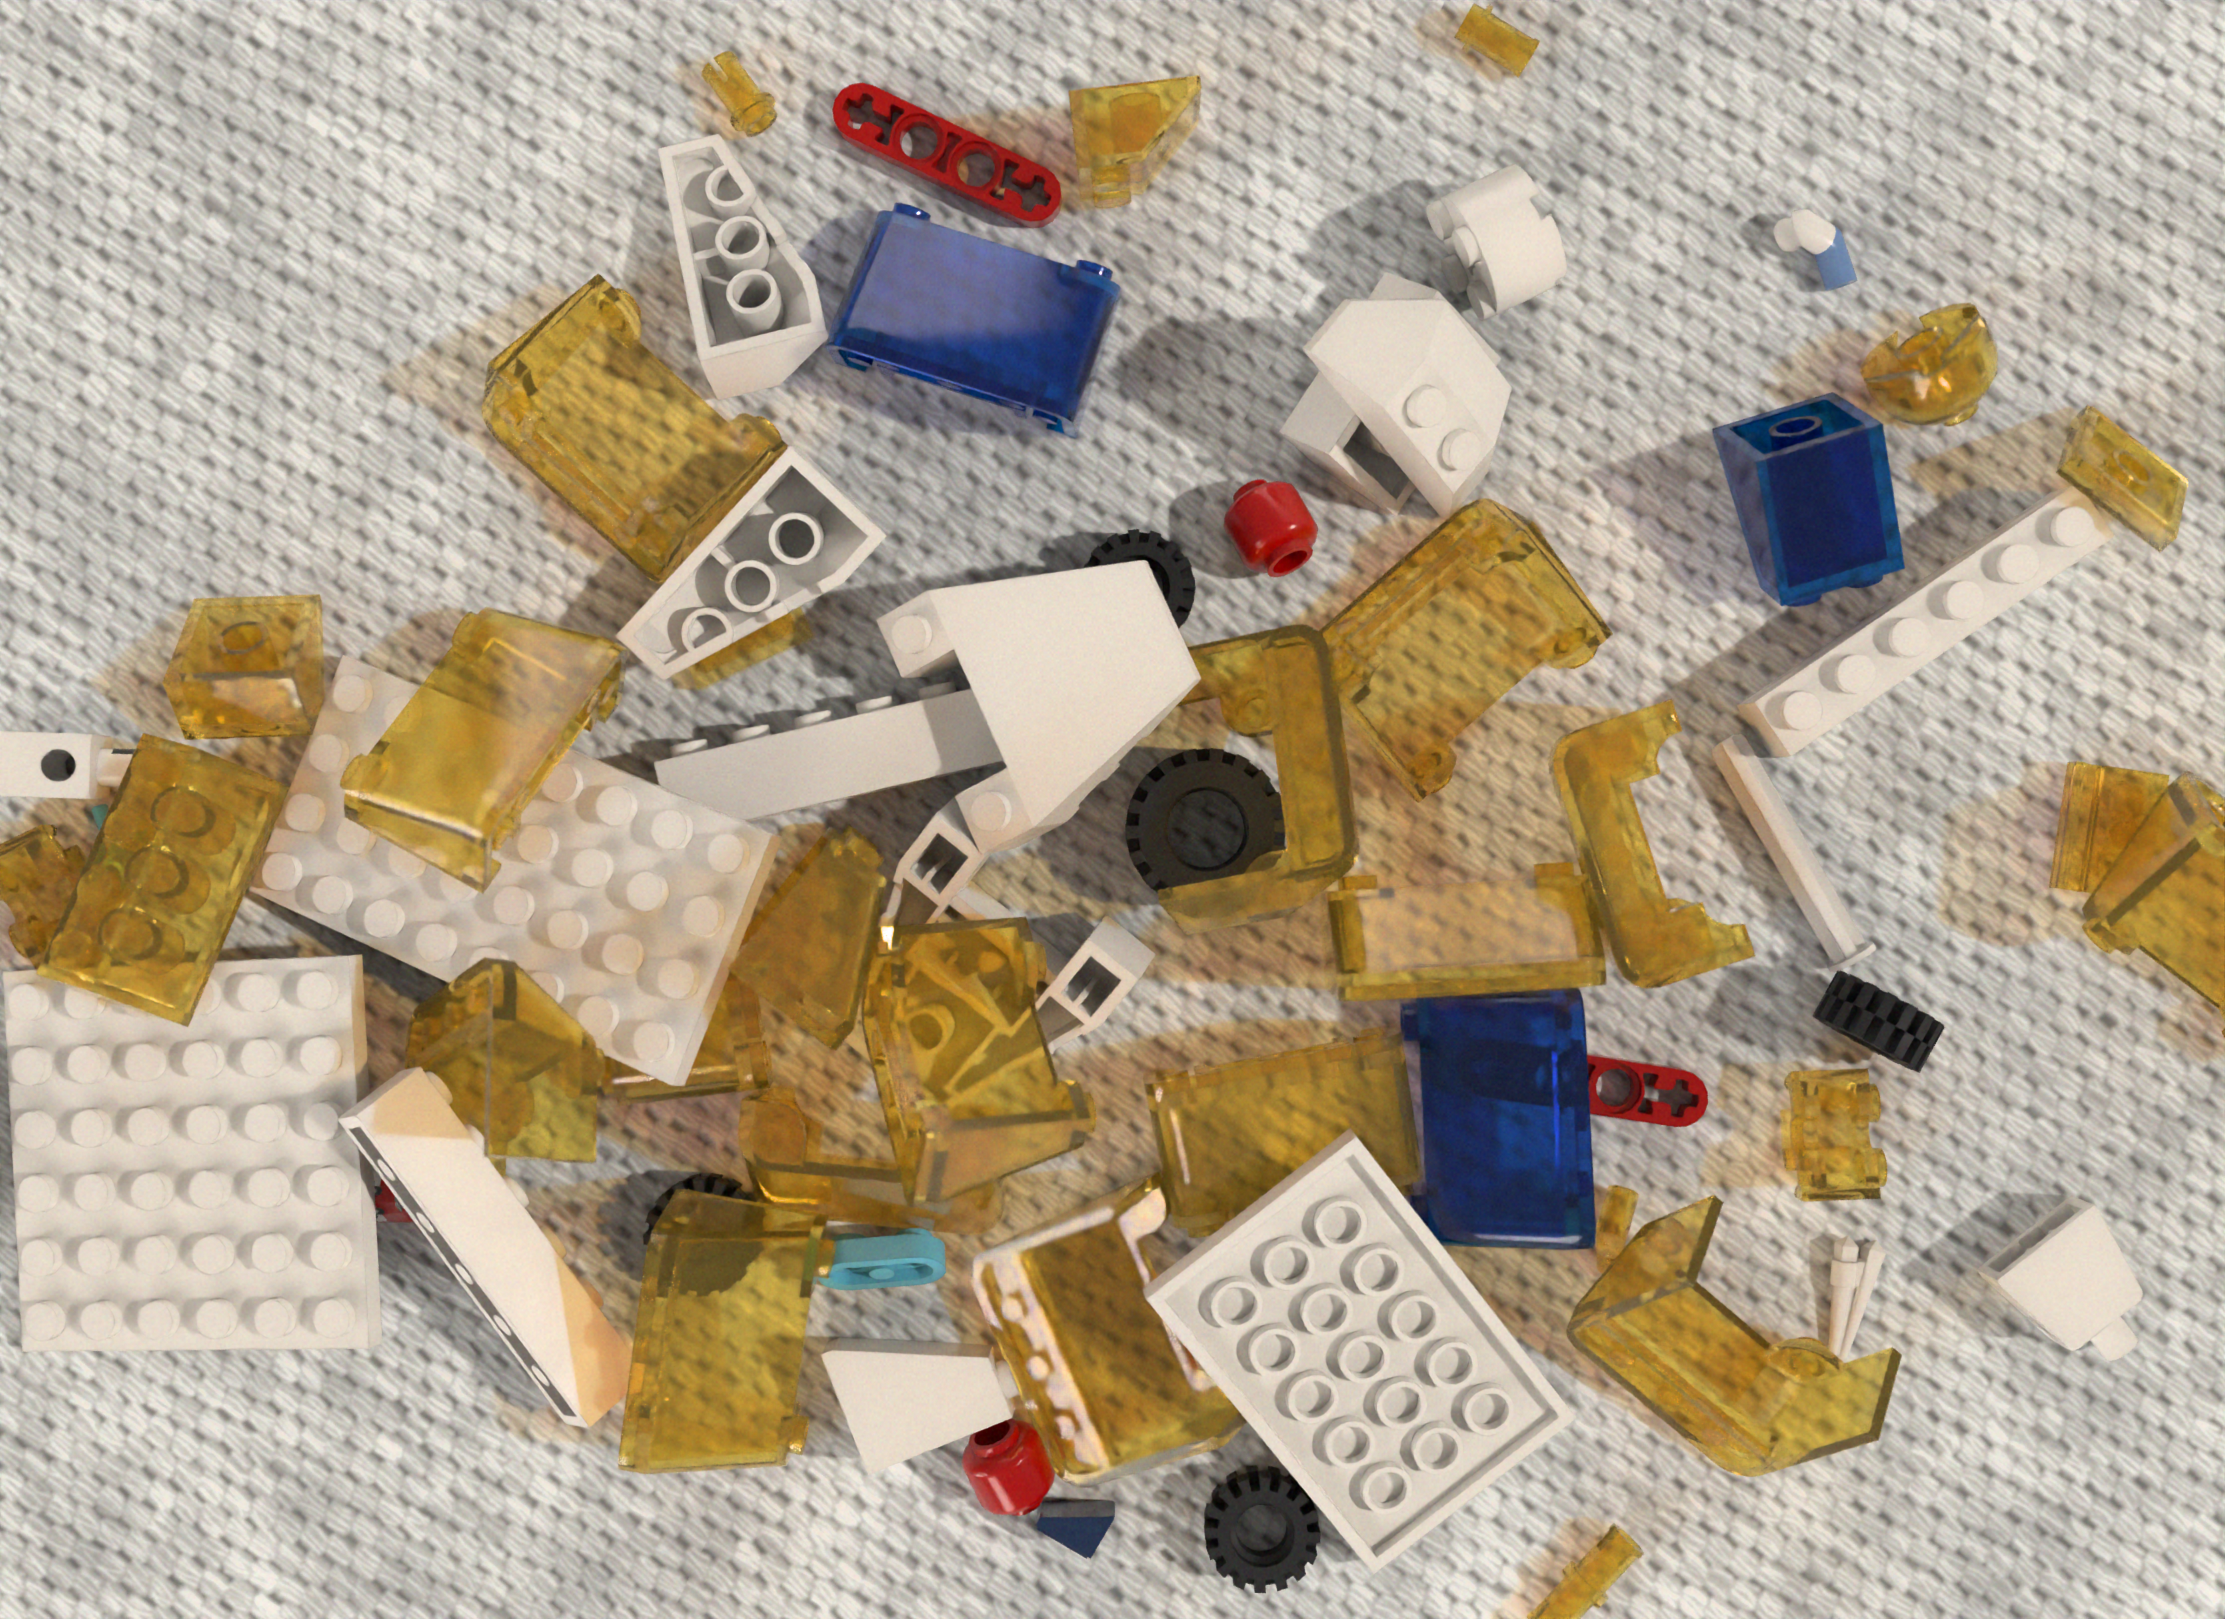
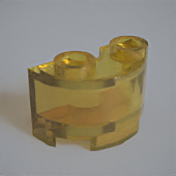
[0,825,111,971]
[1780,1068,1887,1202]

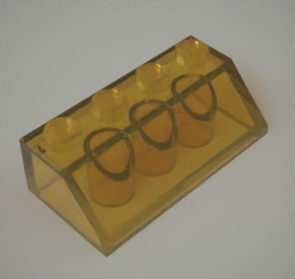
[36,733,290,1027]

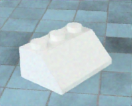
[1279,272,1501,516]

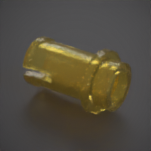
[1454,3,1540,78]
[701,51,778,137]

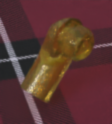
[1596,1185,1642,1283]

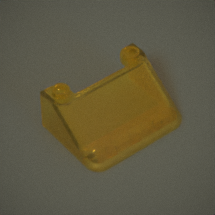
[970,1171,1247,1488]

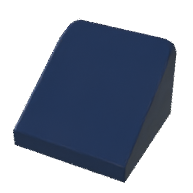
[1035,1500,1115,1559]

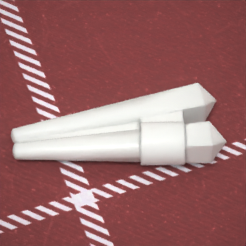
[1827,1235,1886,1359]

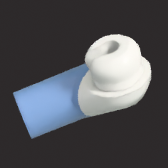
[1774,209,1857,291]

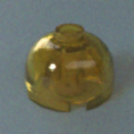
[1860,303,1998,427]

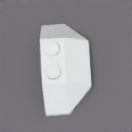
[1302,298,1512,520]

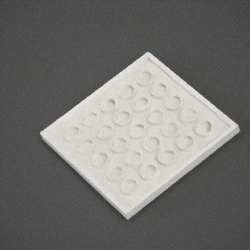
[3,954,383,1352]

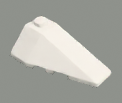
[615,446,887,681]

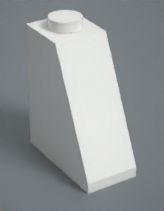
[821,1337,1021,1475]

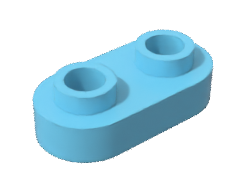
[818,1228,946,1290]

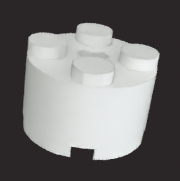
[1426,164,1567,321]

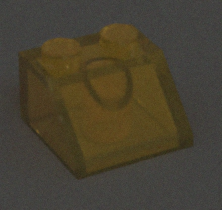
[1068,75,1201,209]
[162,594,325,740]

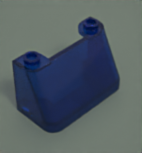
[825,203,1122,439]
[1400,981,1596,1250]

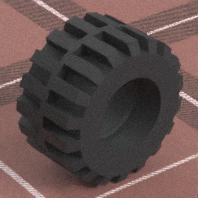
[1125,748,1288,910]

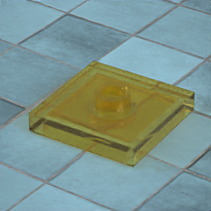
[2056,405,2188,553]

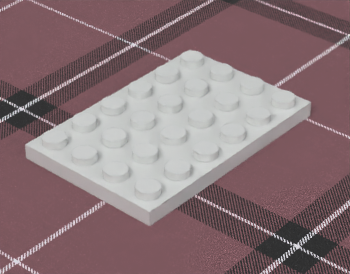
[1142,1128,1576,1574]

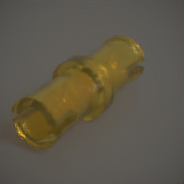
[1526,1523,1644,1619]

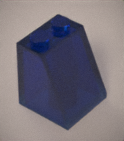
[1712,392,1905,607]

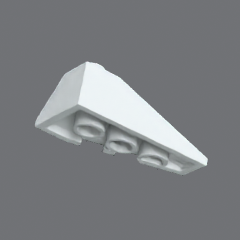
[658,134,829,400]

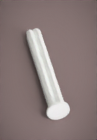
[1711,733,1876,973]

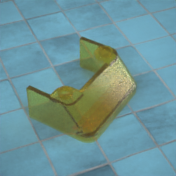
[1158,624,1360,935]
[1318,862,1607,1001]
[399,957,605,1204]
[1566,1195,1902,1477]

